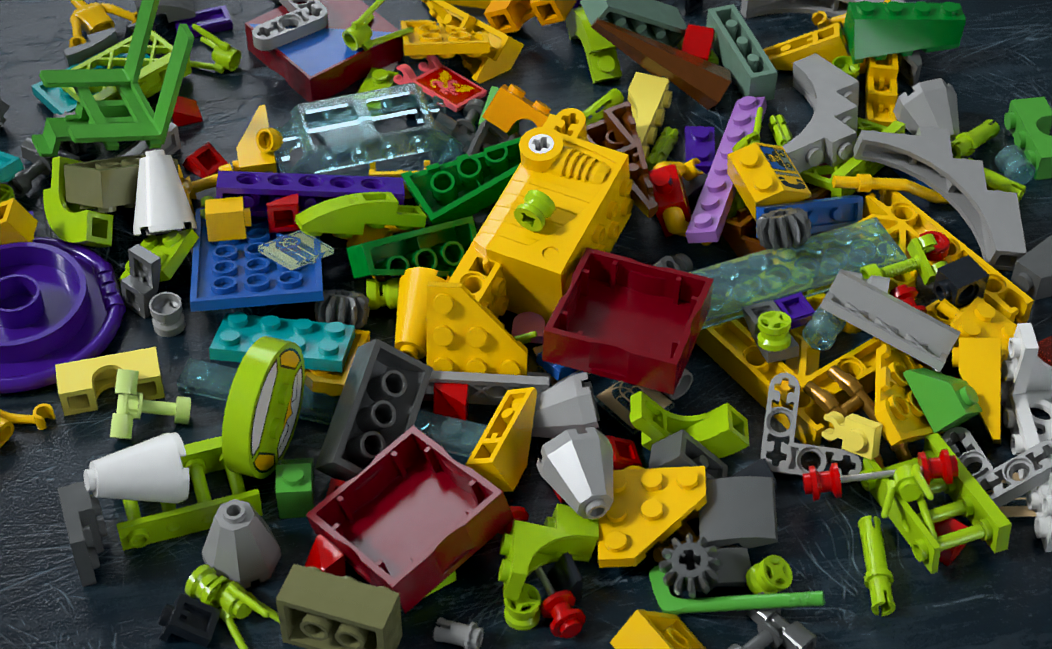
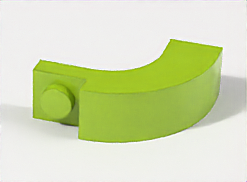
[565,7,622,84]
[43,156,113,248]
[629,391,750,458]

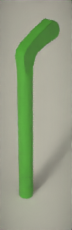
[649,565,825,615]

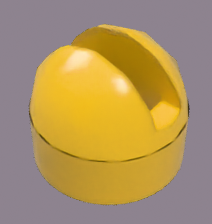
[256,128,283,153]

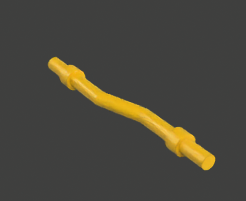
[832,174,950,204]

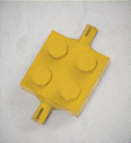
[936,296,1017,371]

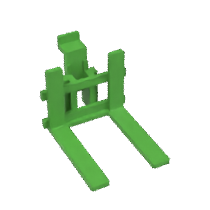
[31,0,194,157]

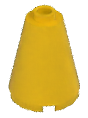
[394,267,451,359]

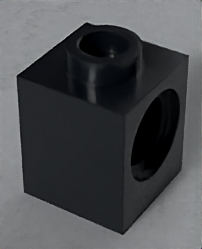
[932,255,989,309]

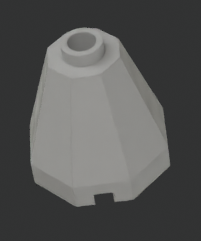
[893,78,960,142]
[532,371,603,438]
[536,427,614,519]
[202,499,281,589]

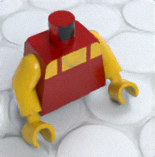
[648,158,712,246]

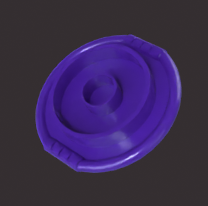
[0,237,126,394]

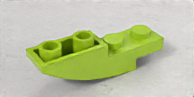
[295,192,427,238]

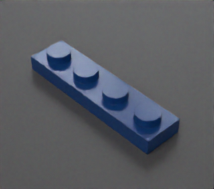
[756,195,863,238]

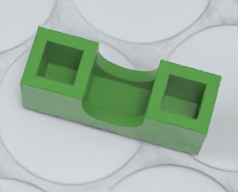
[1004,97,1052,180]

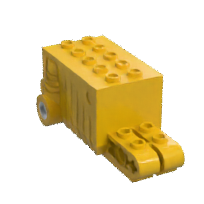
[448,108,634,324]

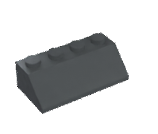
[314,338,433,481]

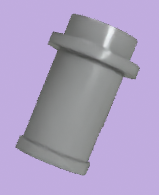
[434,617,484,649]

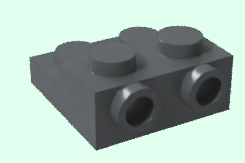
[57,481,108,587]

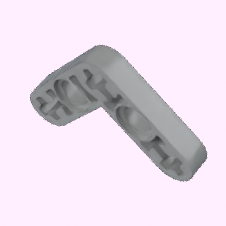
[252,0,328,51]
[760,373,862,477]
[942,427,1052,508]

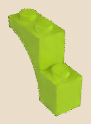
[498,503,599,600]

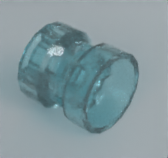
[994,145,1036,185]
[802,306,846,351]

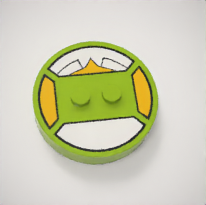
[222,336,305,479]

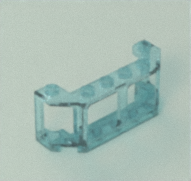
[274,83,462,174]

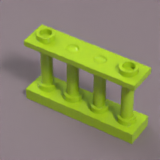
[859,433,1012,574]
[117,436,263,551]

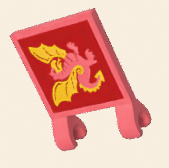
[393,55,487,112]

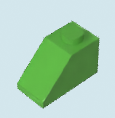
[903,368,982,433]
[276,458,315,519]

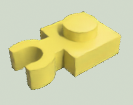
[821,411,883,460]

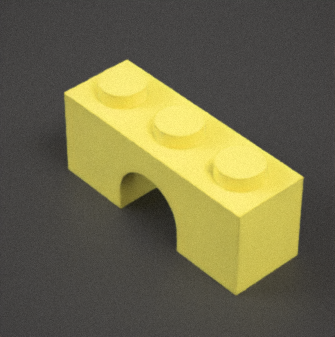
[55,347,165,416]

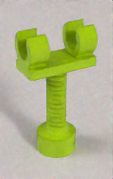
[859,233,948,285]

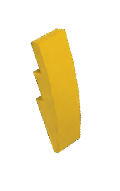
[865,53,899,127]

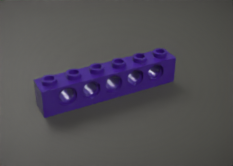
[216,171,405,217]

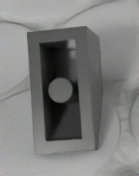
[649,429,728,481]

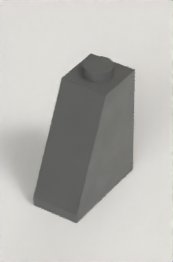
[1011,235,1052,300]

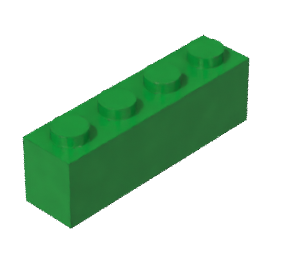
[843,1,966,64]
[401,137,521,226]
[346,216,477,279]

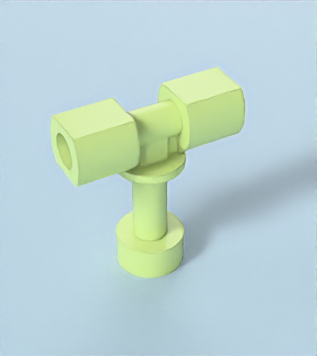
[110,369,191,439]

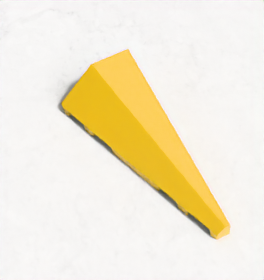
[421,0,524,84]

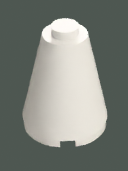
[133,150,197,236]
[84,432,190,504]

